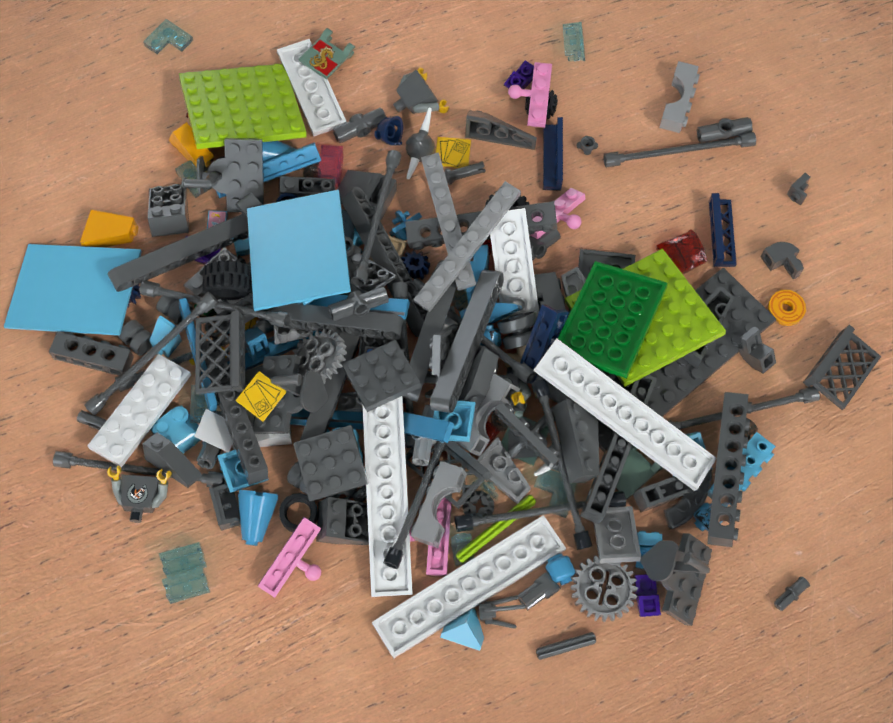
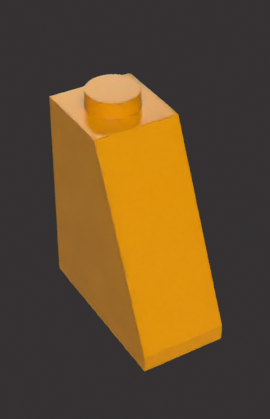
[169,122,214,169]
[80,210,138,248]

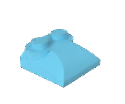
[433,401,476,442]
[150,405,201,454]
[217,450,269,493]

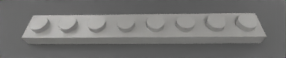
[421,152,476,291]
[413,181,521,312]

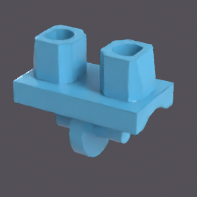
[389,210,422,241]

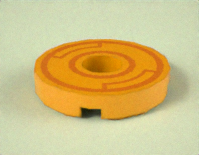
[768,290,806,326]

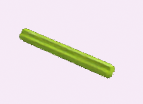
[456,495,536,563]

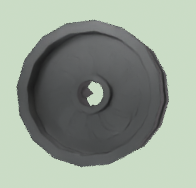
[497,311,538,349]

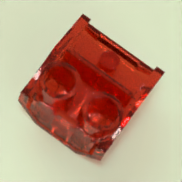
[656,229,707,274]

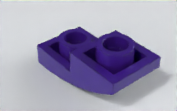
[504,60,534,89]

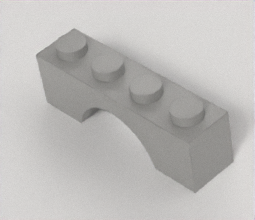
[659,61,700,133]
[454,374,520,457]
[411,461,467,548]

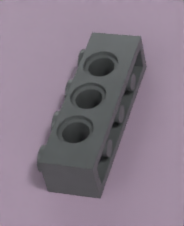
[49,332,134,376]

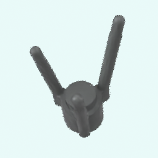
[479,595,526,629]

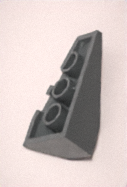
[465,110,537,150]

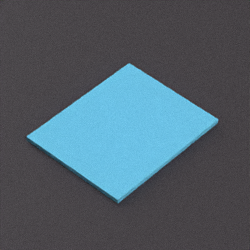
[247,190,351,311]
[4,244,142,336]

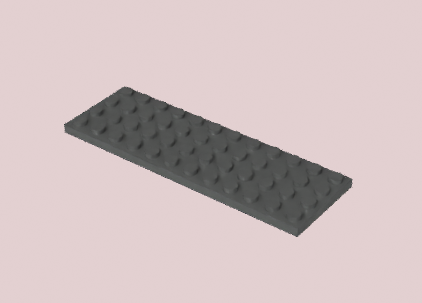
[598,267,776,452]

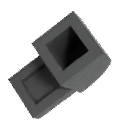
[761,242,804,280]
[738,327,776,374]

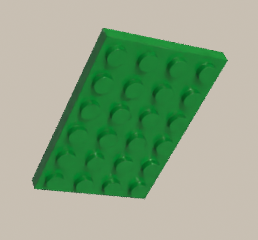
[558,261,668,379]

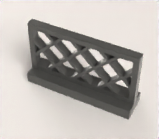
[195,311,245,395]
[803,325,881,410]
[405,441,492,509]

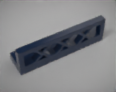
[543,117,563,191]
[708,193,737,267]
[520,304,569,384]

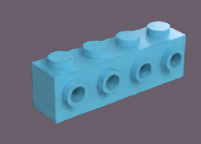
[708,432,776,507]

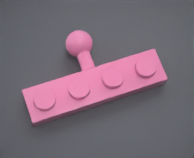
[508,62,552,128]
[530,188,585,239]
[409,497,451,576]
[258,517,321,597]

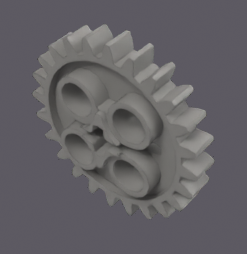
[293,329,347,384]
[570,555,638,622]

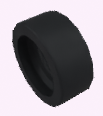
[279,493,318,532]

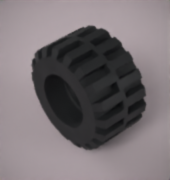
[202,261,252,300]

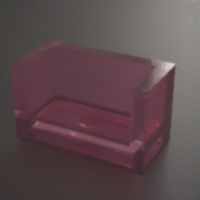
[318,145,344,187]

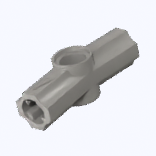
[411,405,436,466]

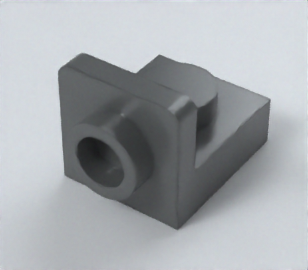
[787,173,811,205]

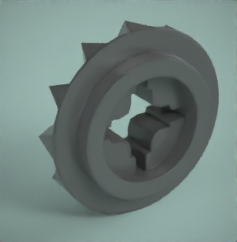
[463,490,494,517]

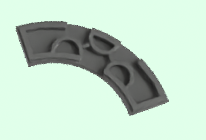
[663,468,712,530]

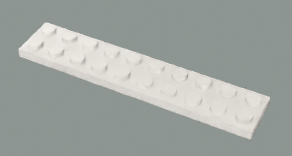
[533,338,717,491]
[363,396,413,597]
[372,515,566,659]

